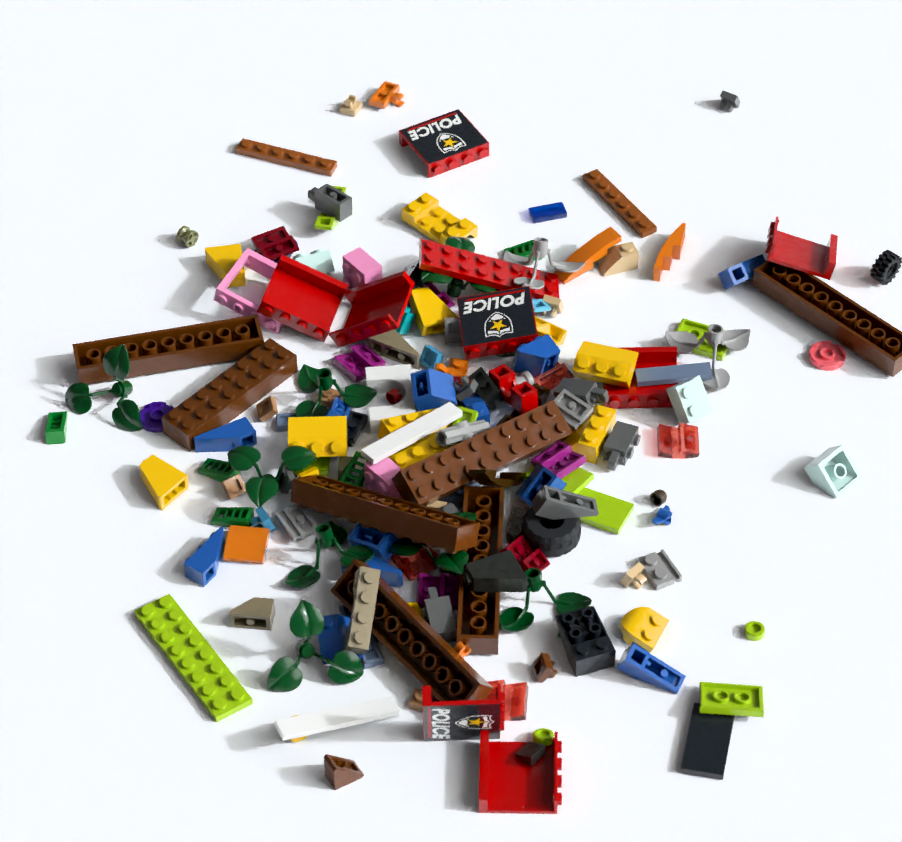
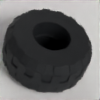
[521,506,581,558]

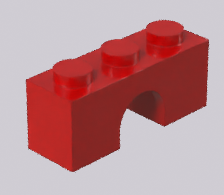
[488,364,538,414]

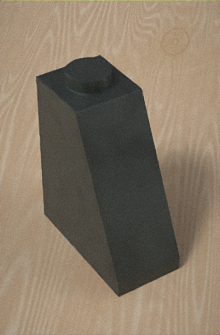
[463,549,527,592]

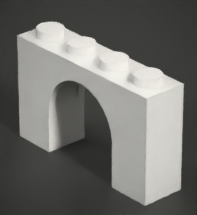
[365,364,418,434]

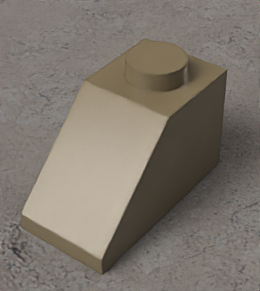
[229,597,275,631]

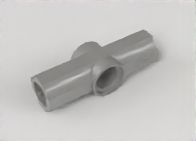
[436,419,491,447]

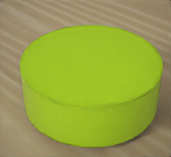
[744,621,765,641]
[533,728,554,746]

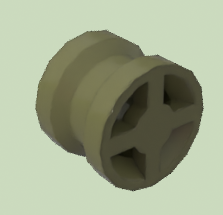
[176,225,199,247]

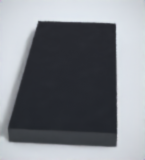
[680,702,735,780]

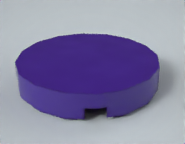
[140,401,174,433]

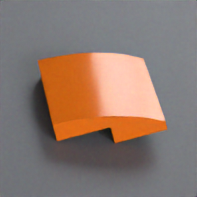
[223,525,270,564]

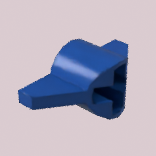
[652,505,673,525]

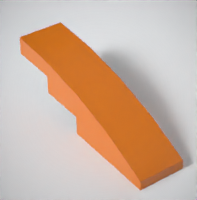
[653,223,686,282]
[553,226,622,284]

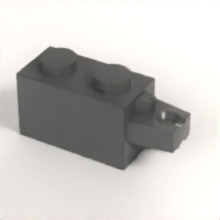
[308,183,353,222]
[553,378,609,407]
[603,421,641,471]
[421,586,457,642]

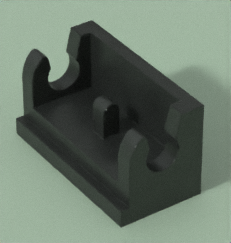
[467,367,504,412]

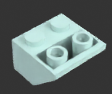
[293,248,335,274]

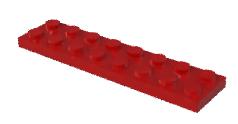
[419,239,560,299]

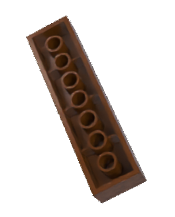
[162,338,298,452]

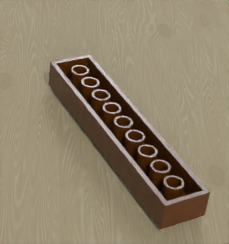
[752,260,902,377]
[72,314,264,384]
[392,400,573,506]
[290,474,480,554]
[456,486,504,655]
[330,559,493,701]

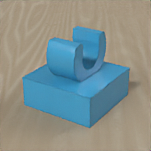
[419,345,444,370]
[250,507,276,533]

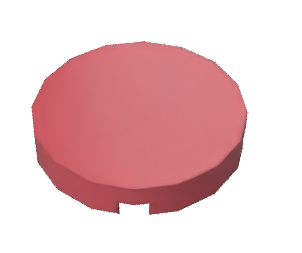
[808,340,846,371]

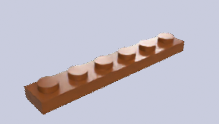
[235,138,338,177]
[583,169,657,238]

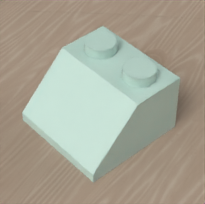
[666,375,713,424]
[804,445,862,498]

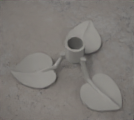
[503,237,585,289]
[665,324,751,390]

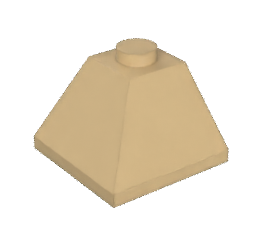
[596,242,639,277]

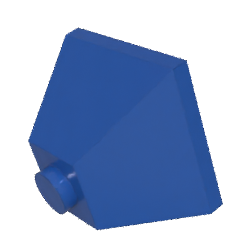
[318,614,364,664]

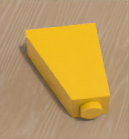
[205,244,246,288]
[408,287,458,336]
[139,454,189,510]

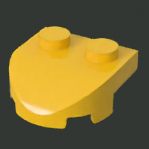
[619,607,669,653]

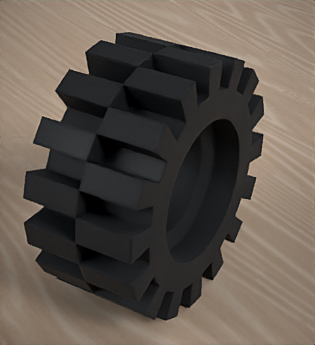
[870,250,902,285]

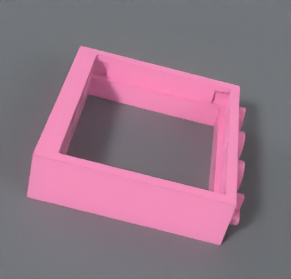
[213,248,285,334]

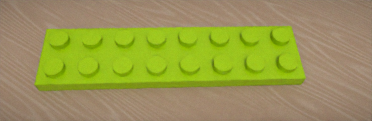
[134,593,253,722]

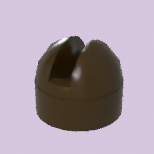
[650,489,667,507]

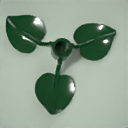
[421,236,501,298]
[65,344,142,432]
[295,364,377,417]
[227,446,316,508]
[389,512,476,575]
[284,520,374,588]
[500,568,592,632]
[267,600,364,692]

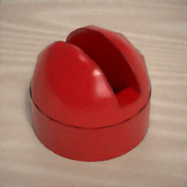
[385,389,402,405]

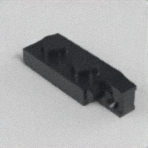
[347,410,368,448]

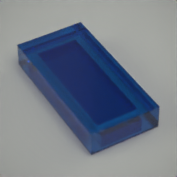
[528,202,567,224]

